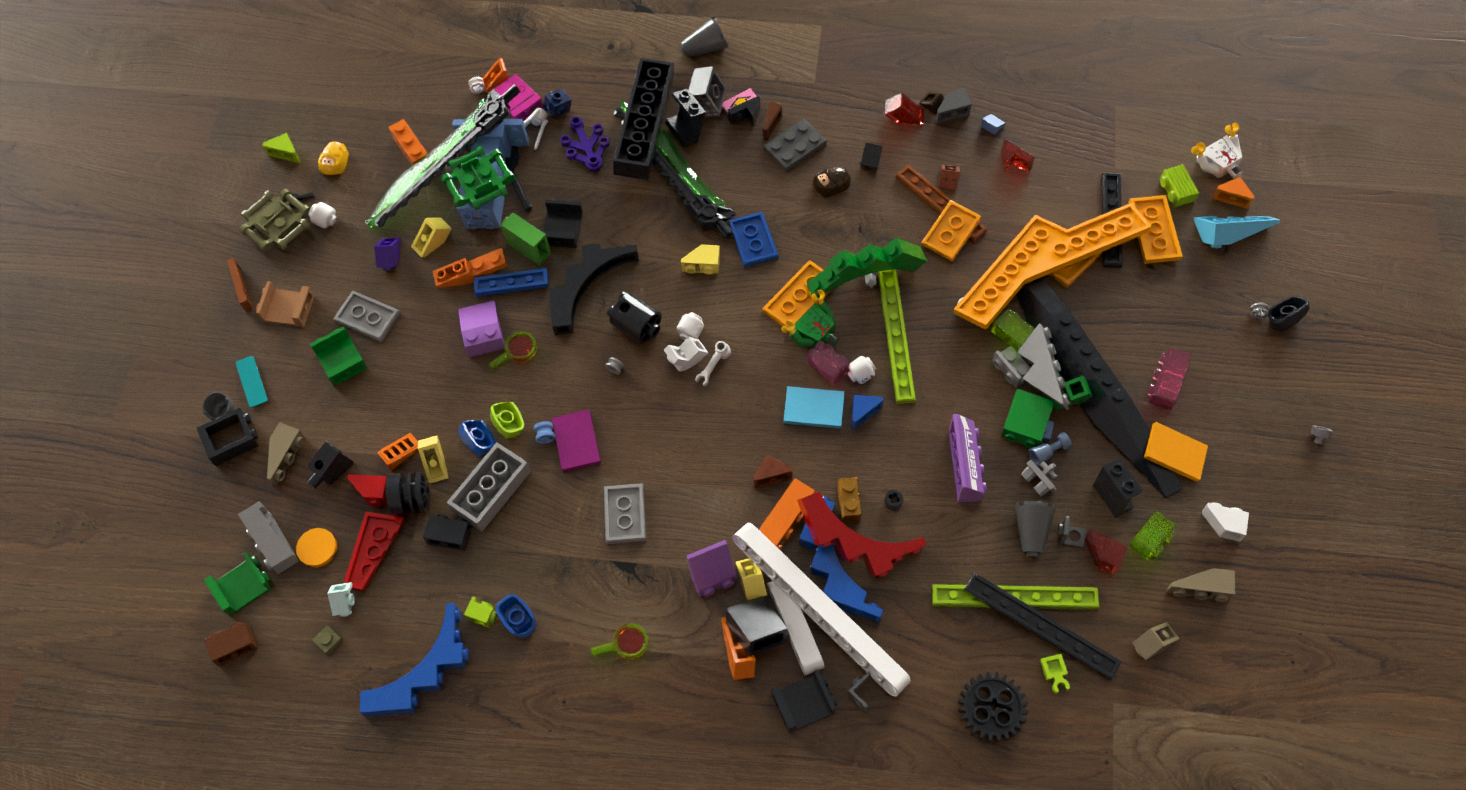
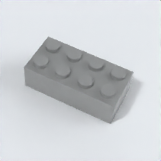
[446,442,531,532]

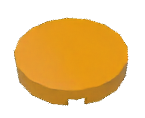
[296,528,338,568]

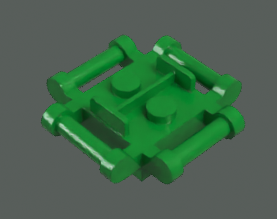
[441,146,515,211]

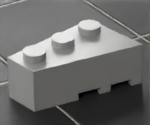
[238,501,299,574]

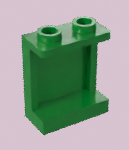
[1001,389,1055,448]

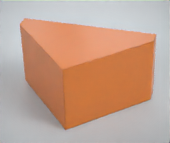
[482,58,508,93]
[1213,177,1254,209]

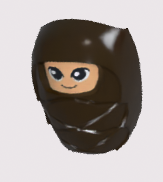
[813,167,851,197]

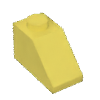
[411,218,452,258]
[418,435,448,484]
[736,558,767,601]

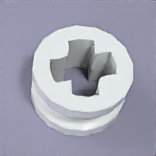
[468,77,485,94]

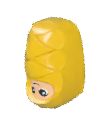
[318,142,349,175]

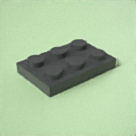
[764,119,827,172]

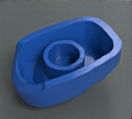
[458,420,496,456]
[496,594,536,638]

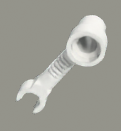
[695,341,731,387]

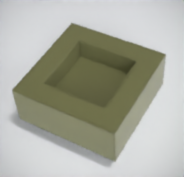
[312,625,343,655]

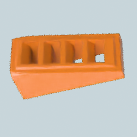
[377,433,418,471]

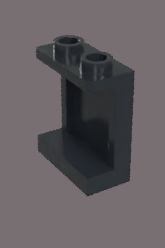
[1093,458,1142,518]

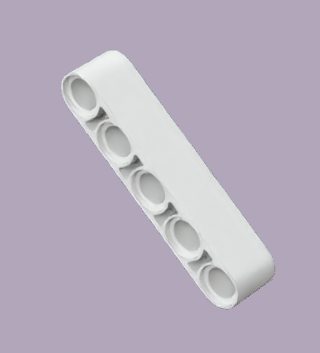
[767,581,825,675]

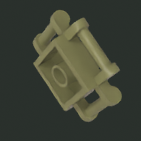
[239,189,311,252]

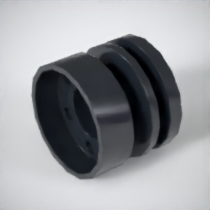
[386,471,430,515]

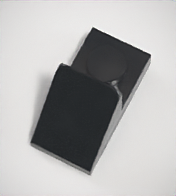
[728,96,760,127]

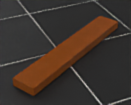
[896,164,987,243]

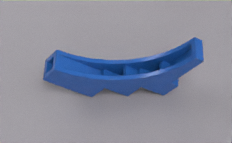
[360,603,470,717]

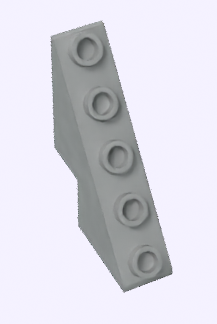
[1017,323,1070,411]

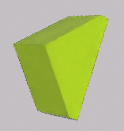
[262,133,300,163]

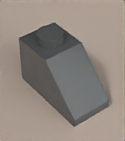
[936,88,972,124]

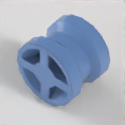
[534,421,555,444]

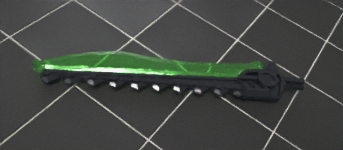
[365,84,521,228]
[614,100,735,239]

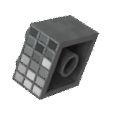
[689,66,727,117]

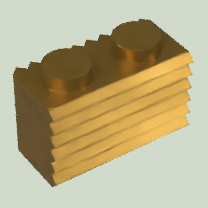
[837,477,862,524]

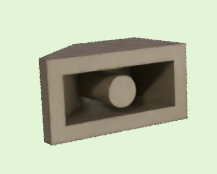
[1132,622,1180,660]

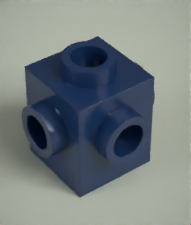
[543,88,572,118]

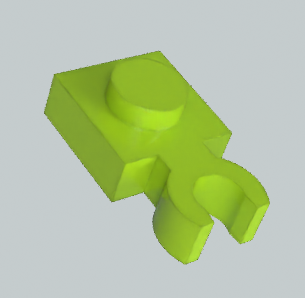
[1040,654,1070,694]

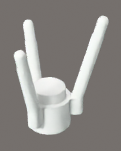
[524,107,548,150]

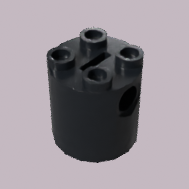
[607,291,662,344]

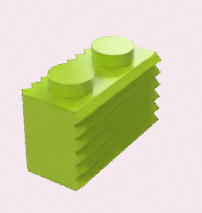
[1160,164,1199,207]

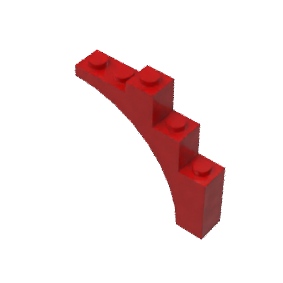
[797,491,927,578]

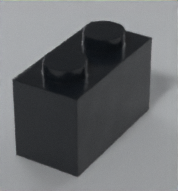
[423,514,472,551]

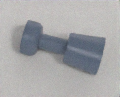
[1028,432,1072,466]

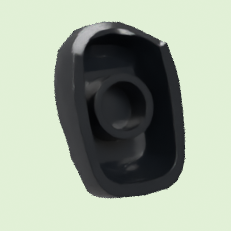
[1269,296,1310,331]

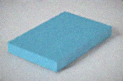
[783,386,845,429]

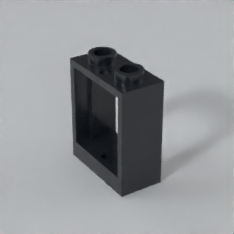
[196,408,259,466]

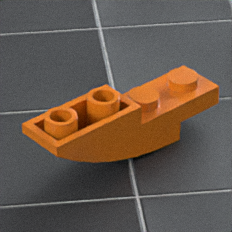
[433,248,508,288]

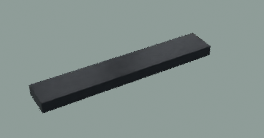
[1101,172,1123,268]

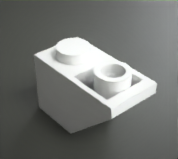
[1202,503,1249,542]

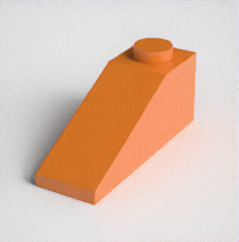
[721,617,756,680]

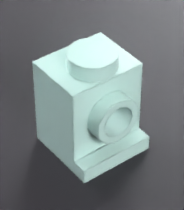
[327,582,355,617]

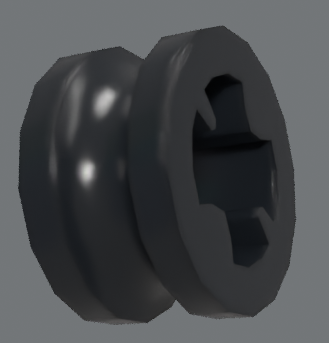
[885,490,903,510]

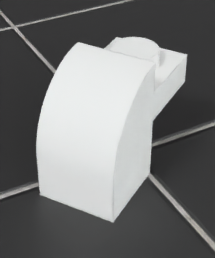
[664,337,708,371]

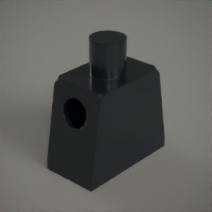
[307,441,354,488]

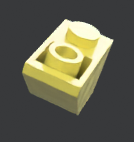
[681,245,720,275]

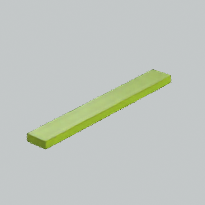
[878,270,916,404]
[932,584,1099,610]

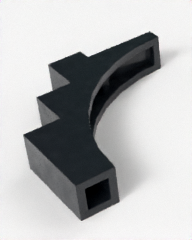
[549,243,639,336]

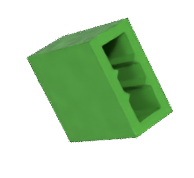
[501,213,551,266]

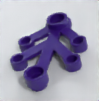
[560,116,610,172]

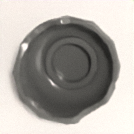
[202,392,234,420]

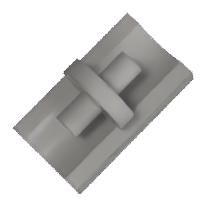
[1021,460,1057,497]

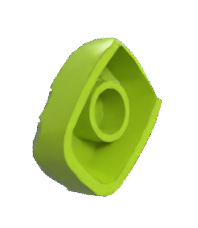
[490,402,524,439]

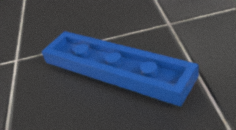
[474,268,549,297]

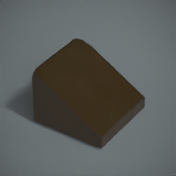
[919,92,944,114]

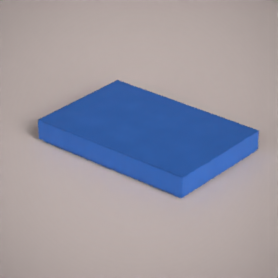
[728,211,779,268]

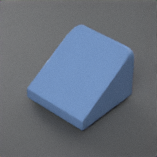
[981,114,1005,135]

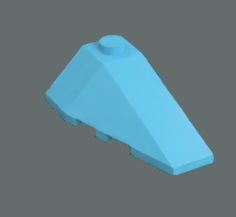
[1194,216,1280,248]

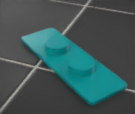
[235,356,268,408]

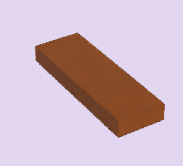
[227,258,252,312]

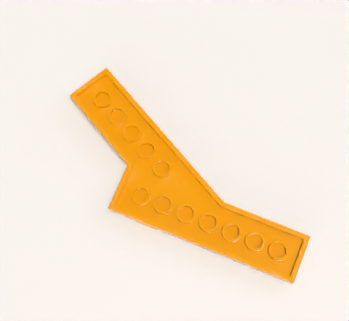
[954,203,1152,330]

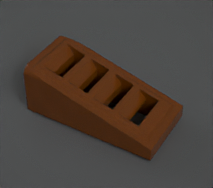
[763,101,782,141]

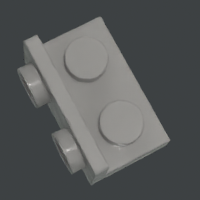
[992,346,1030,388]

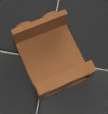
[256,281,315,327]

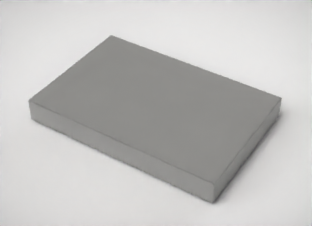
[333,290,400,342]
[604,483,646,544]

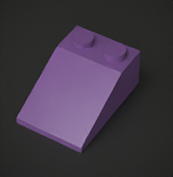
[458,300,506,358]
[687,540,737,597]

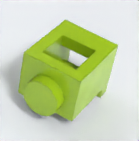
[464,596,498,629]

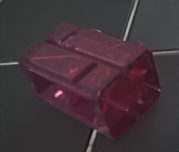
[806,340,849,385]

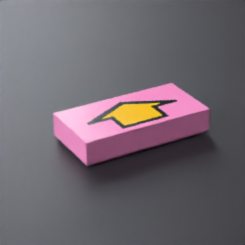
[722,88,757,115]

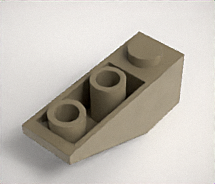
[267,422,305,487]
[1166,568,1235,602]

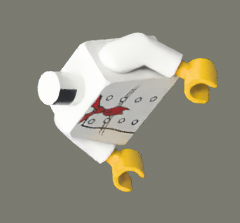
[1191,122,1242,179]

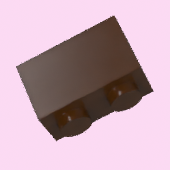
[204,621,258,666]

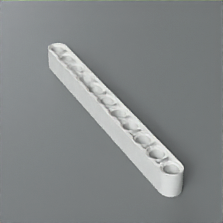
[732,523,911,697]

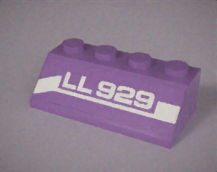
[949,414,987,503]

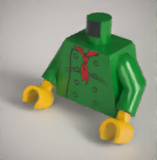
[781,290,839,349]

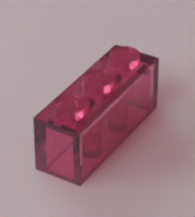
[1147,347,1192,411]

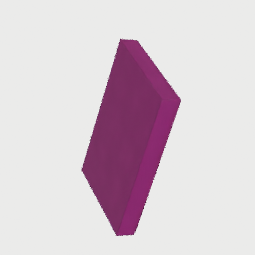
[552,410,601,472]

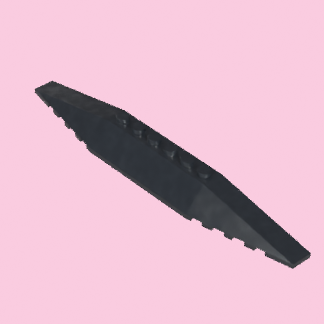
[1000,254,1183,498]

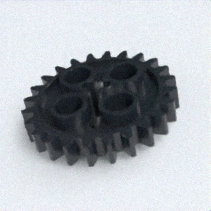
[958,672,1029,743]

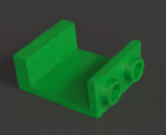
[310,326,368,386]
[204,552,272,617]

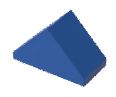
[851,395,884,430]

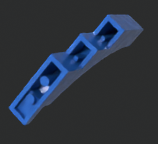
[799,496,883,623]

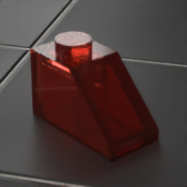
[885,92,924,125]
[1085,529,1128,574]

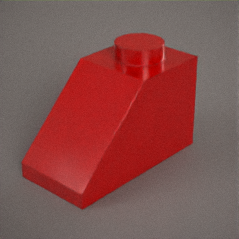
[347,474,388,507]

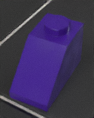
[374,238,401,270]

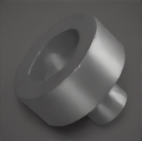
[1310,425,1333,444]

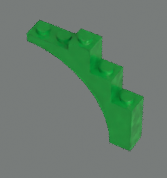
[806,238,927,298]

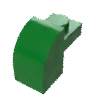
[1054,376,1092,411]

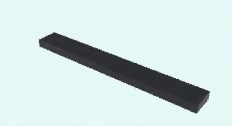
[963,572,1122,680]

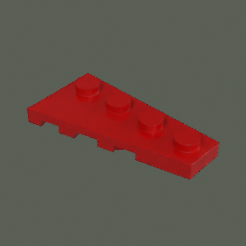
[343,511,405,592]

